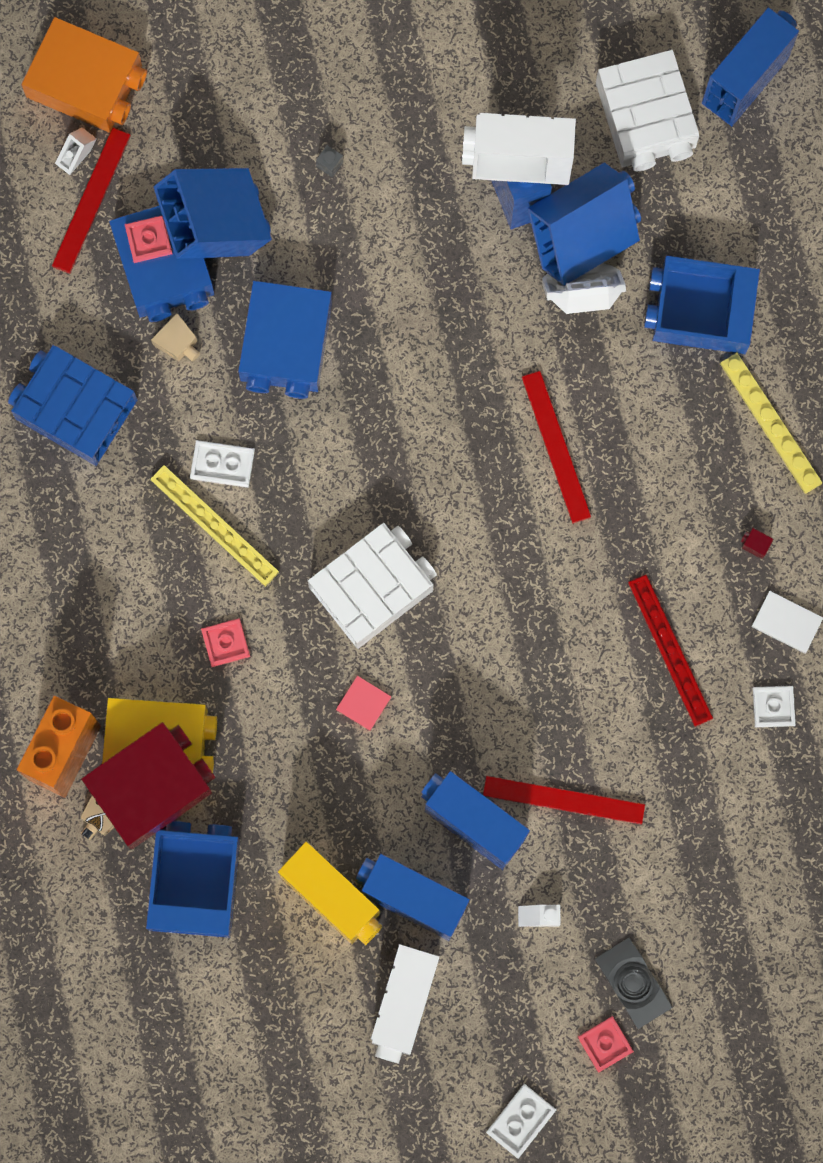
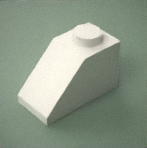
[55,127,96,175]
[518,905,560,927]

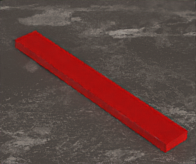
[52,128,131,274]
[521,371,591,524]
[628,574,713,727]
[483,776,645,825]

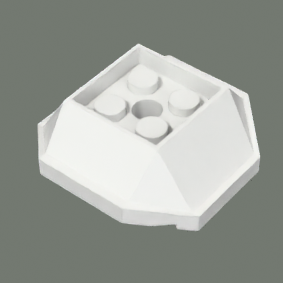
[542,263,626,314]

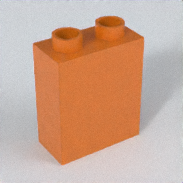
[21,17,147,133]
[17,696,101,798]

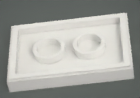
[190,440,255,488]
[752,591,823,654]
[486,1084,556,1159]

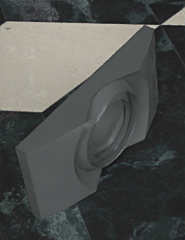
[595,938,672,1029]

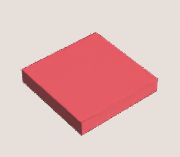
[125,216,172,263]
[201,618,250,667]
[336,676,391,731]
[578,1016,634,1073]

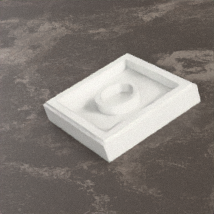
[752,686,795,728]

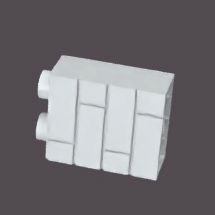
[596,50,699,171]
[462,113,576,185]
[308,523,437,649]
[371,944,439,1064]

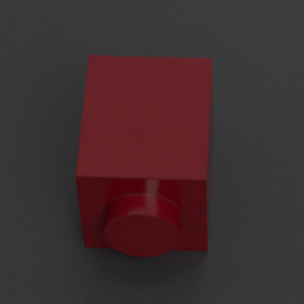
[741,528,774,560]

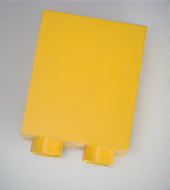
[102,698,217,773]
[278,842,382,945]

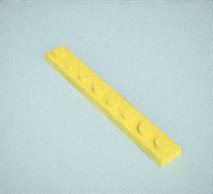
[720,353,822,494]
[150,465,279,587]

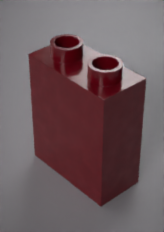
[81,722,216,850]

